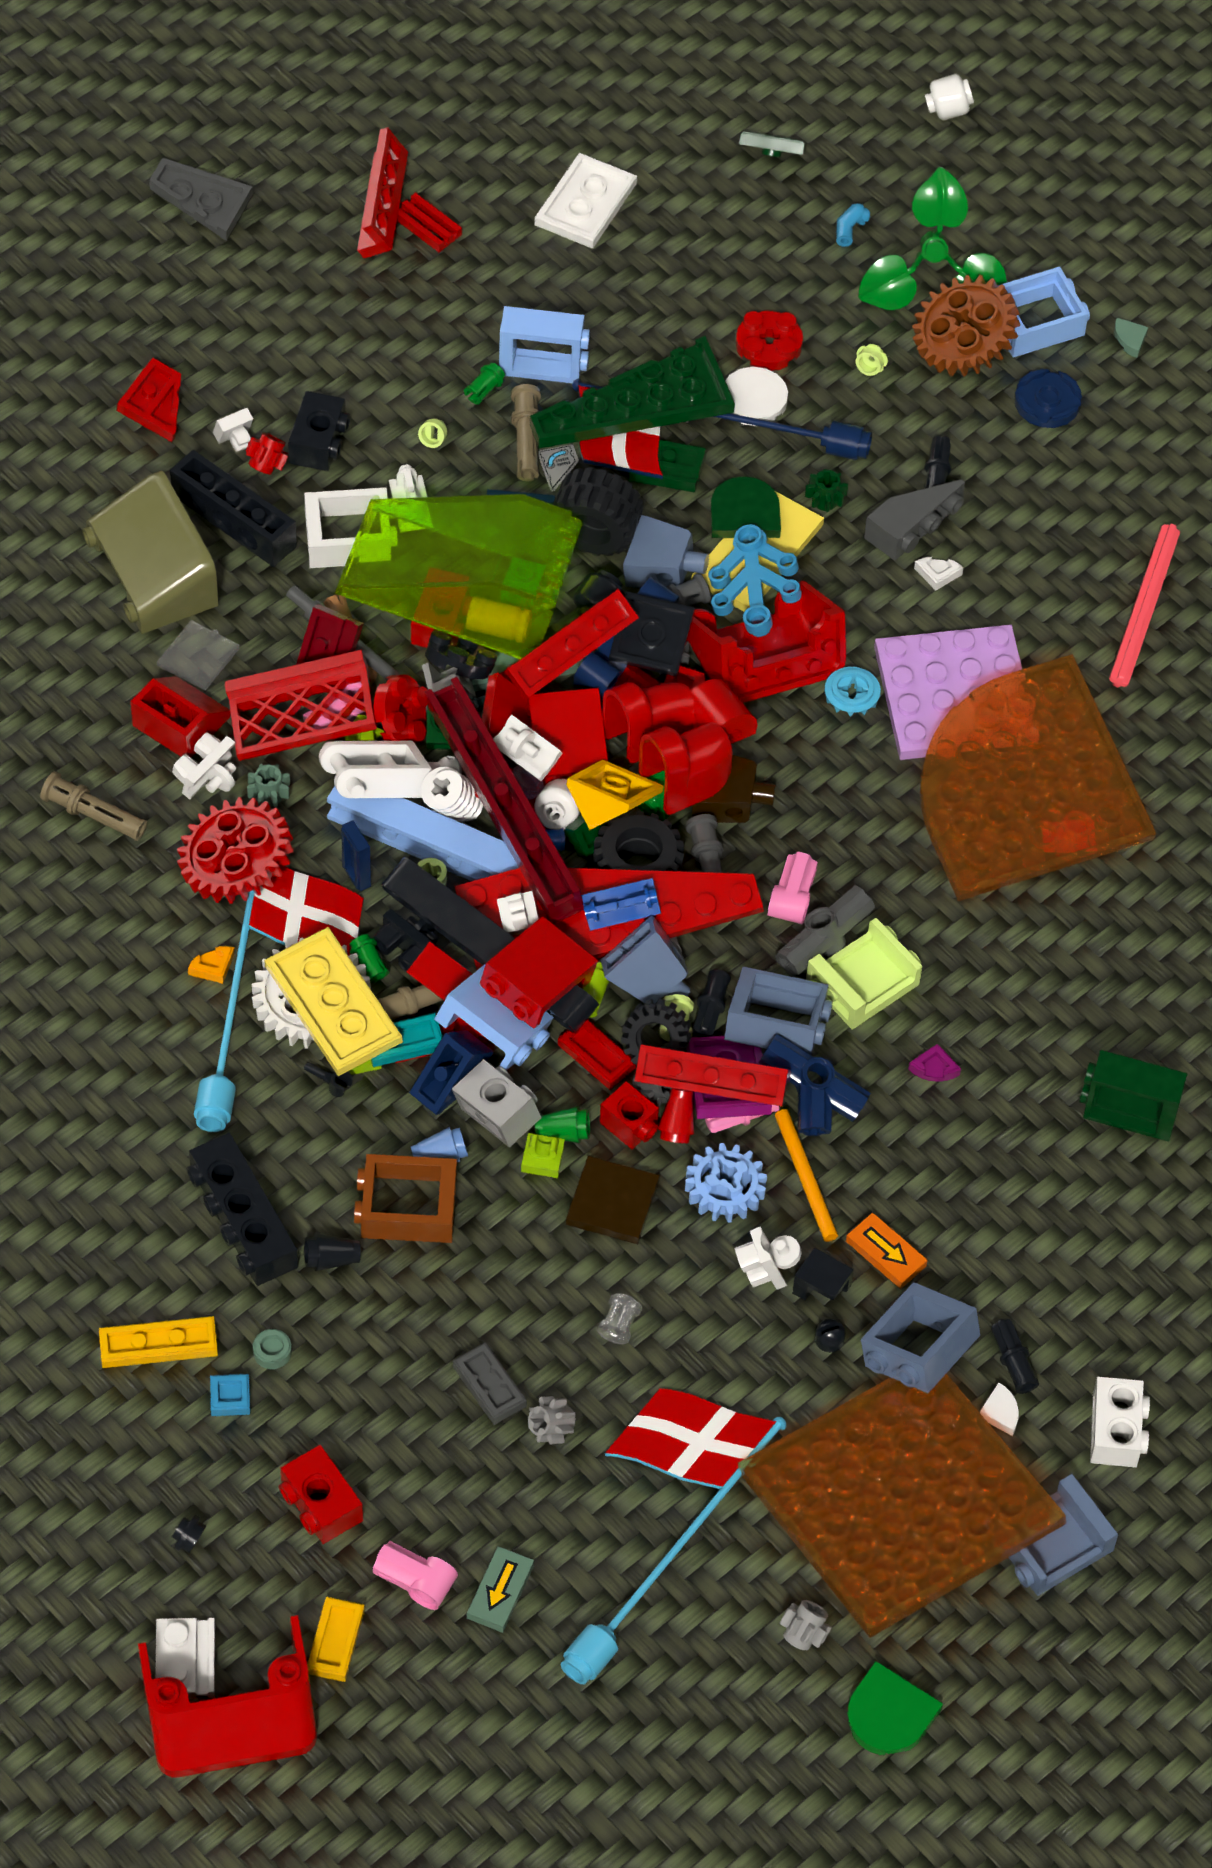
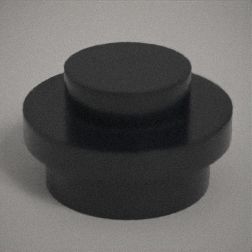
[172,1515,207,1553]

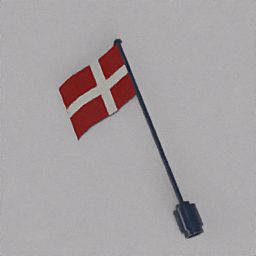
[572,379,872,479]

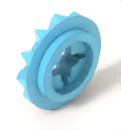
[824,667,881,717]

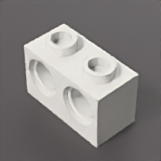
[1090,1377,1150,1468]

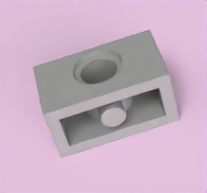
[452,1059,541,1148]

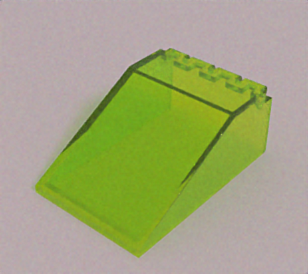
[335,494,582,659]

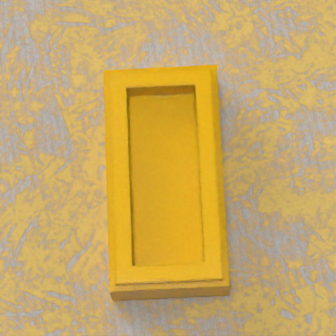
[307,1597,365,1682]

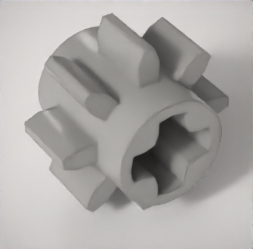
[528,1396,575,1444]
[779,1600,832,1650]

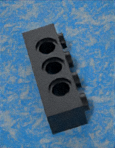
[170,450,297,567]
[186,1132,298,1286]

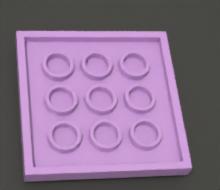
[874,625,1039,760]

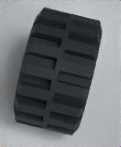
[549,468,644,556]
[593,811,684,871]

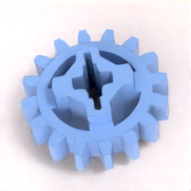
[685,1143,767,1223]

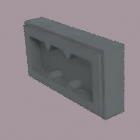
[453,1343,527,1425]

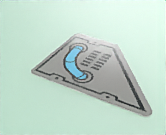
[538,444,579,491]

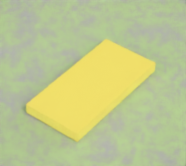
[691,491,824,612]
[264,927,403,1076]

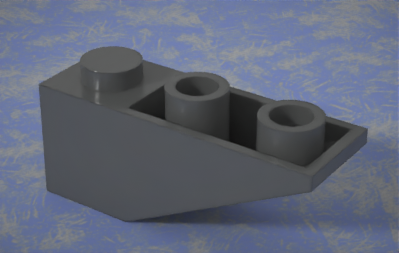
[864,479,965,561]

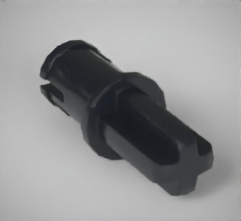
[925,436,952,489]
[692,969,731,1037]
[991,1319,1039,1394]

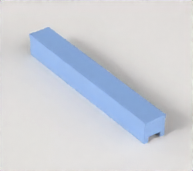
[327,786,519,881]

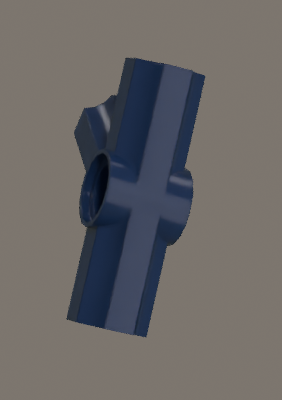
[758,1034,871,1136]

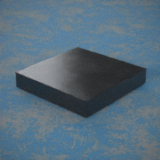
[609,591,695,677]

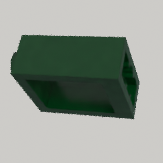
[1079,1050,1188,1142]

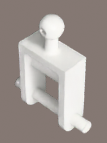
[319,741,462,798]

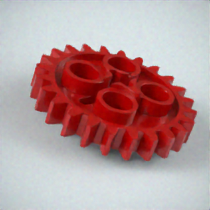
[177,797,294,904]

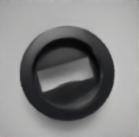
[814,1319,846,1352]

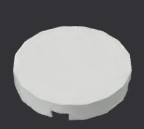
[725,367,788,426]

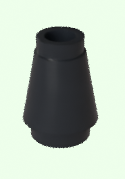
[304,1233,361,1271]

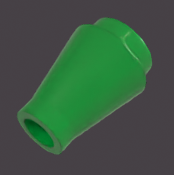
[535,1106,590,1143]

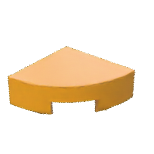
[188,946,234,984]

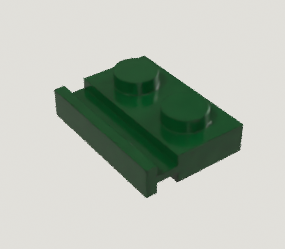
[629,440,706,493]

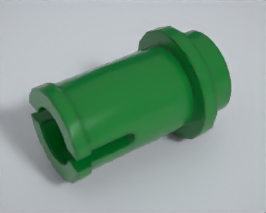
[464,363,505,405]
[349,934,389,983]

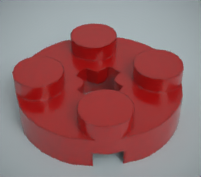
[736,311,803,371]
[373,674,428,742]

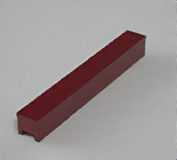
[425,677,584,924]

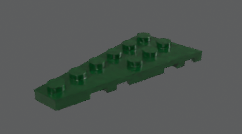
[530,336,735,449]

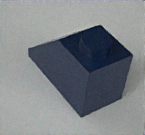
[409,1030,494,1115]

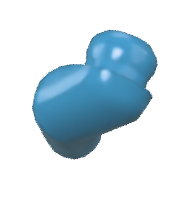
[836,203,870,247]

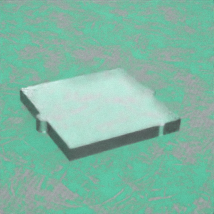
[157,620,239,691]

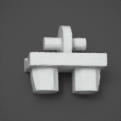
[493,714,563,781]
[172,732,236,799]
[735,1227,802,1290]

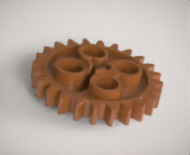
[912,275,1020,377]

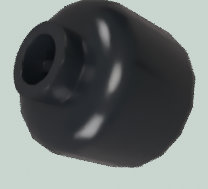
[573,570,625,616]

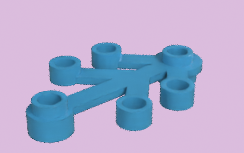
[708,524,802,637]

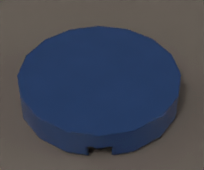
[1015,369,1082,428]

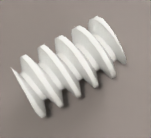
[421,767,484,822]

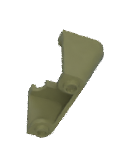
[82,470,218,634]

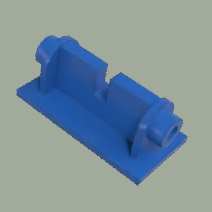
[581,878,661,931]

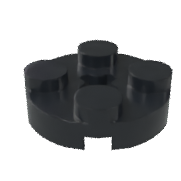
[425,630,497,680]

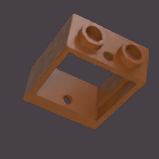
[354,1154,457,1243]

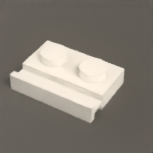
[155,1618,215,1699]

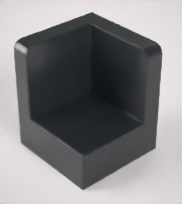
[792,1247,854,1301]

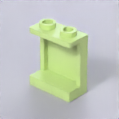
[806,918,922,1030]

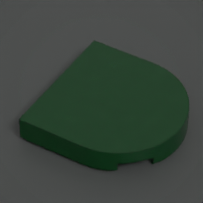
[710,477,781,538]

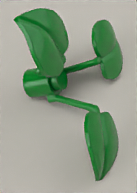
[858,167,1007,310]

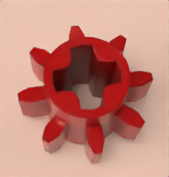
[245,432,289,475]

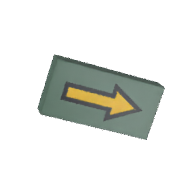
[467,1546,534,1633]

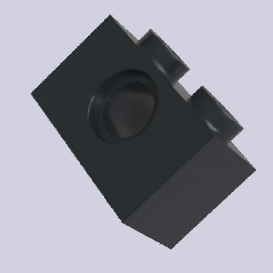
[288,391,350,472]

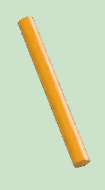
[774,1109,838,1242]

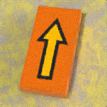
[846,1212,928,1289]

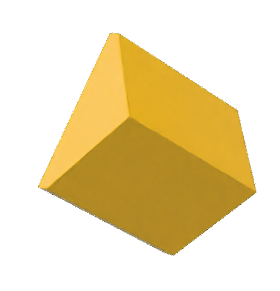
[566,760,664,830]

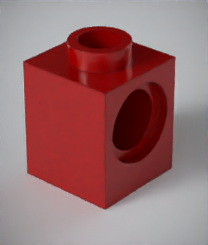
[600,1081,659,1150]

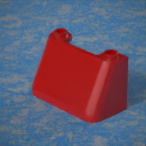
[687,581,846,703]

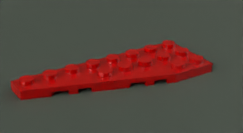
[455,868,764,970]

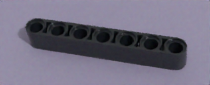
[381,857,599,1034]

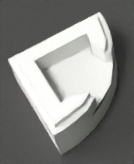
[914,557,963,591]
[979,1383,1019,1436]

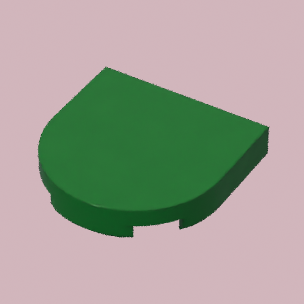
[847,1661,943,1755]

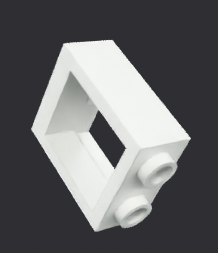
[304,487,399,568]

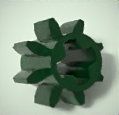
[805,469,848,512]

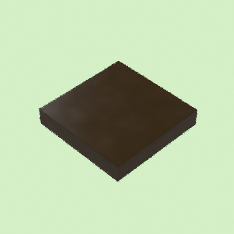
[566,1156,660,1244]

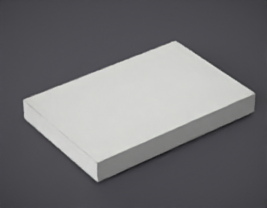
[535,153,637,249]

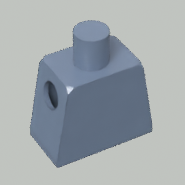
[623,515,709,588]
[601,915,690,1004]

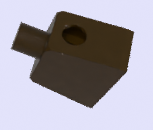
[692,755,776,823]

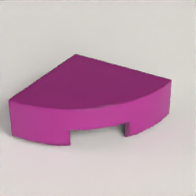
[908,1044,961,1082]

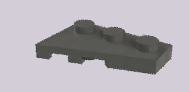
[149,158,253,241]

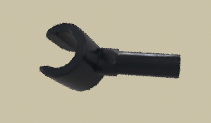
[304,1062,353,1097]

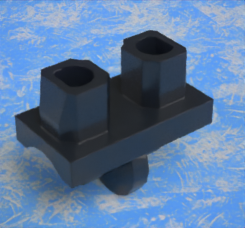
[374,908,439,976]

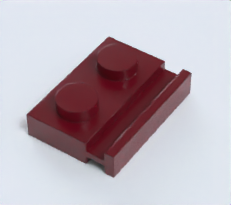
[296,604,364,665]

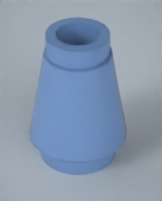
[411,1127,468,1163]

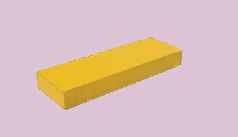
[99,1316,218,1368]

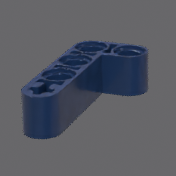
[573,577,680,705]

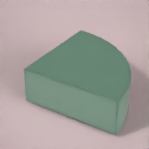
[1114,318,1148,358]

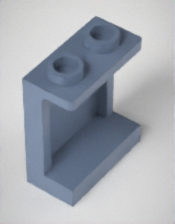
[992,1474,1118,1596]

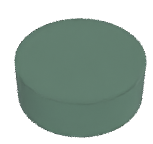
[253,1329,292,1369]

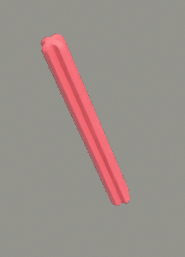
[1109,523,1180,688]

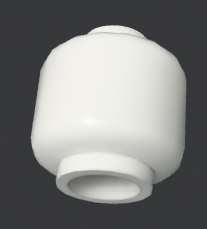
[925,74,974,121]
[534,779,581,830]

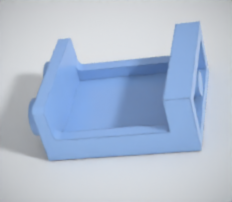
[434,964,554,1071]

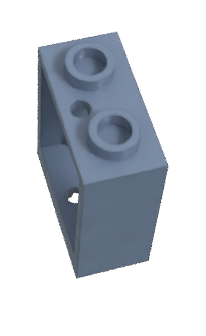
[724,966,833,1056]
[861,1282,980,1393]

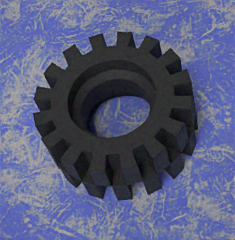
[621,999,692,1065]

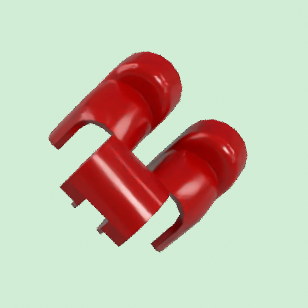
[602,679,758,815]

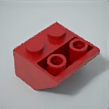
[130,676,231,758]

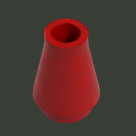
[658,1088,694,1144]

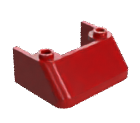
[138,1615,317,1777]

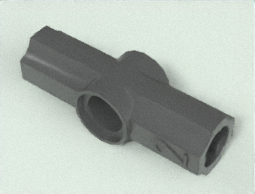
[775,885,875,978]

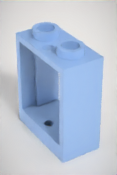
[989,267,1090,358]
[499,306,590,383]

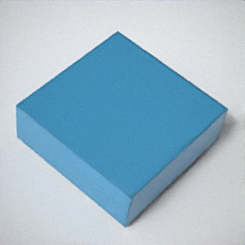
[210,1374,250,1416]

